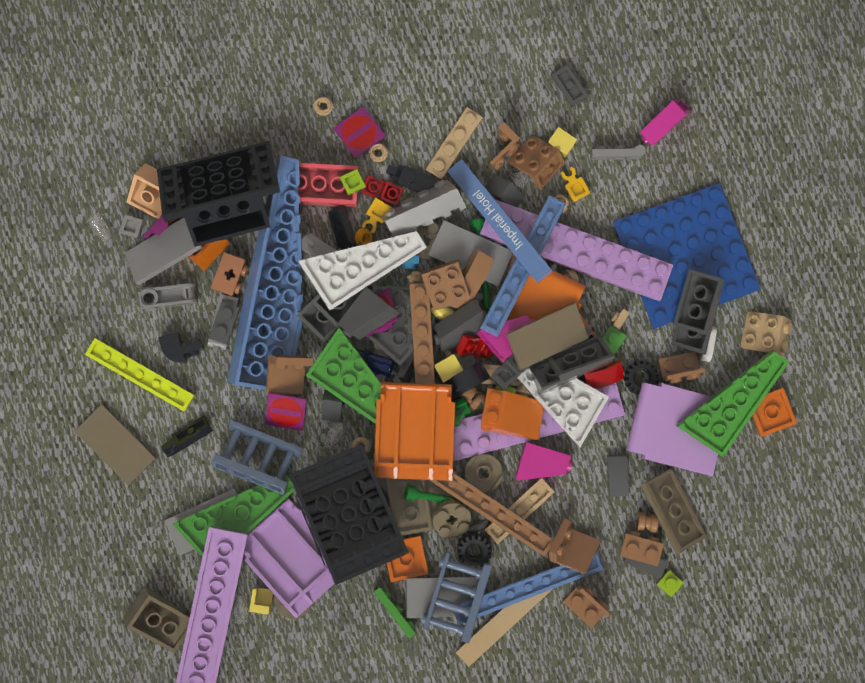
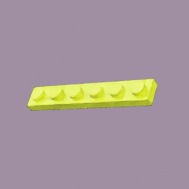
[85,338,195,412]

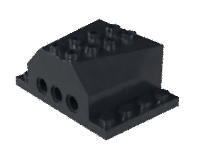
[157,141,281,247]
[289,444,409,585]

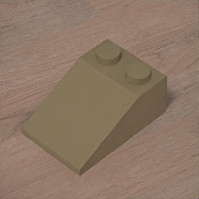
[123,587,190,653]

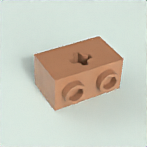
[211,252,249,297]

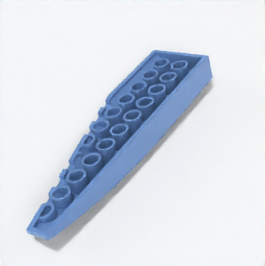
[227,155,303,390]

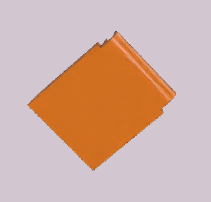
[506,270,587,361]
[374,382,455,481]

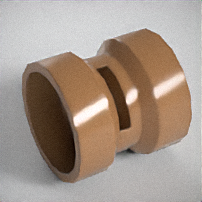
[460,387,486,410]
[636,512,659,533]

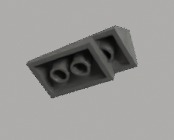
[671,269,724,355]
[296,283,378,343]
[529,335,615,395]

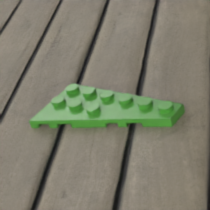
[306,328,381,424]
[676,350,789,457]
[172,474,295,557]

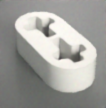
[699,326,717,362]

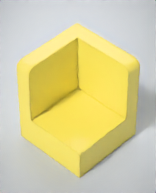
[548,127,577,158]
[434,354,463,383]
[249,587,273,615]

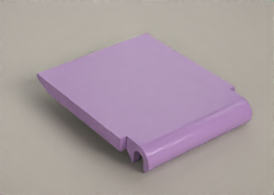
[626,383,718,476]
[244,498,334,618]

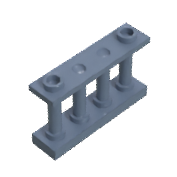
[212,420,303,495]
[421,553,492,643]

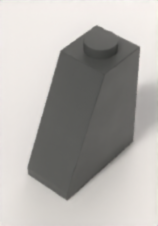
[338,287,399,340]
[433,299,484,352]

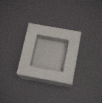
[119,215,144,239]

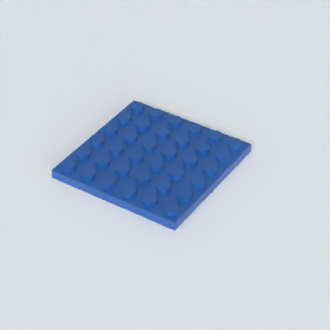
[613,183,761,329]

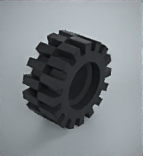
[624,360,660,395]
[457,530,492,568]

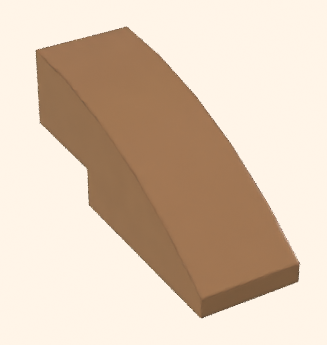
[450,250,495,310]

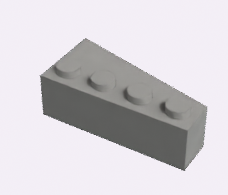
[381,180,467,237]

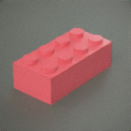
[298,163,359,208]

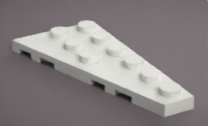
[298,231,427,310]
[503,360,609,448]

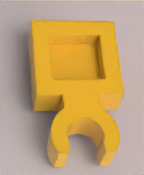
[561,167,590,203]
[362,197,392,233]

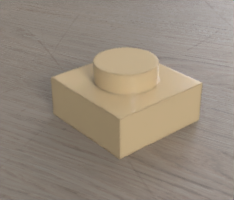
[611,309,630,330]

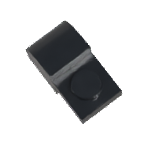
[158,332,204,363]
[443,361,491,400]

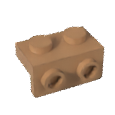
[619,531,664,567]

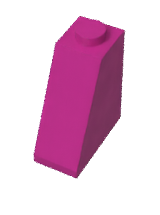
[640,98,692,146]
[477,315,534,363]
[515,442,573,481]

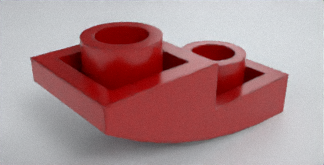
[360,175,404,206]
[455,335,493,359]
[585,360,624,389]

